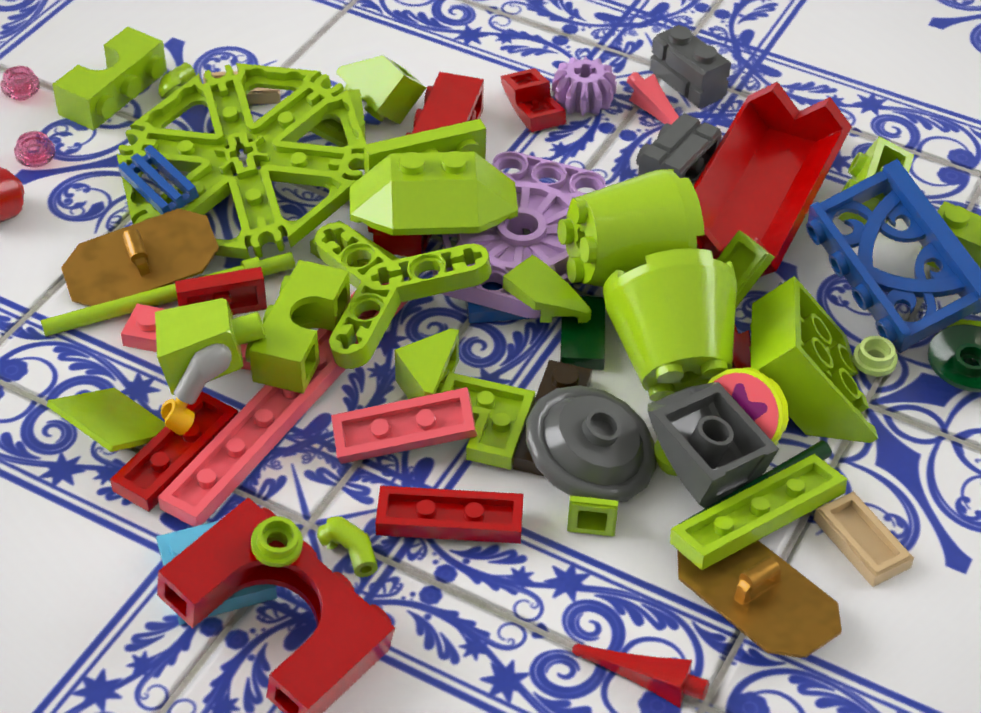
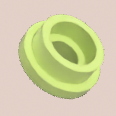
[853,336,898,377]

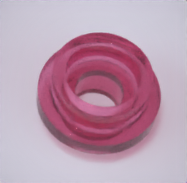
[0,66,40,100]
[14,131,55,167]

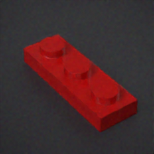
[110,391,238,512]
[375,486,524,544]

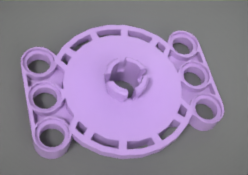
[433,151,606,319]

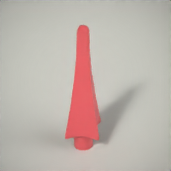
[627,72,679,125]

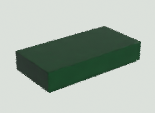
[560,296,605,370]

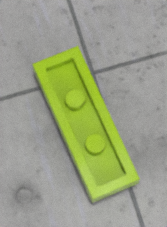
[364,119,486,174]

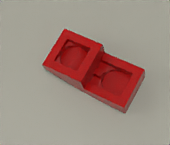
[501,68,566,132]

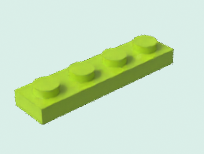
[670,454,847,570]

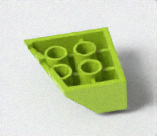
[750,276,878,443]

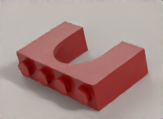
[157,497,395,713]

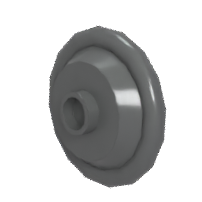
[526,385,656,502]

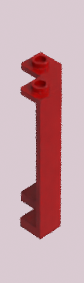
[694,81,852,277]

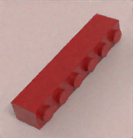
[368,72,484,257]

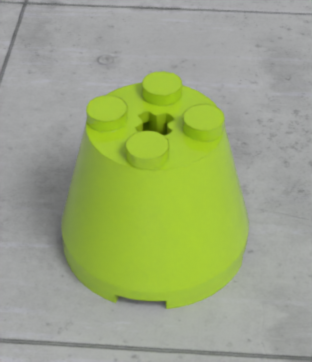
[557,169,704,287]
[603,248,737,401]

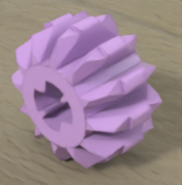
[552,56,617,116]

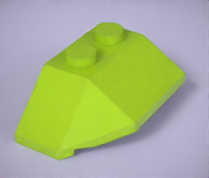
[350,151,518,236]

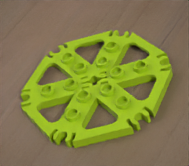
[116,63,366,259]

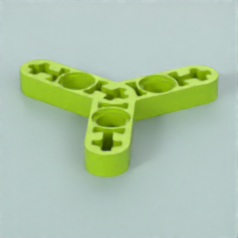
[315,222,492,369]

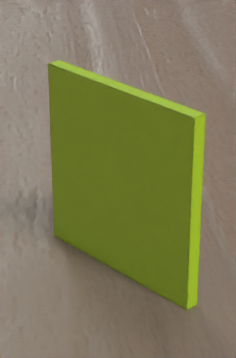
[46,388,165,452]

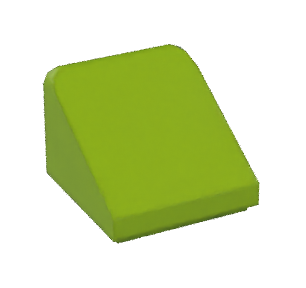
[567,495,619,537]

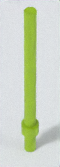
[40,252,295,337]

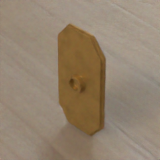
[61,208,219,306]
[677,540,842,658]

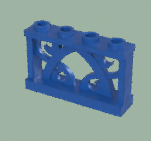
[806,159,981,353]

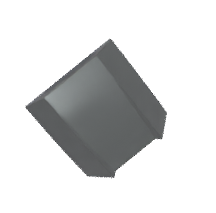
[647,382,779,508]

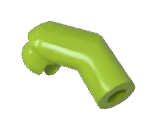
[158,62,196,99]
[317,516,378,577]

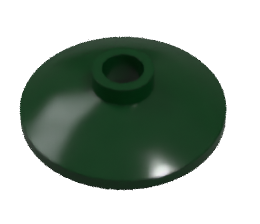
[927,325,981,392]

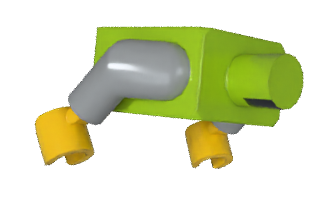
[155,298,266,435]

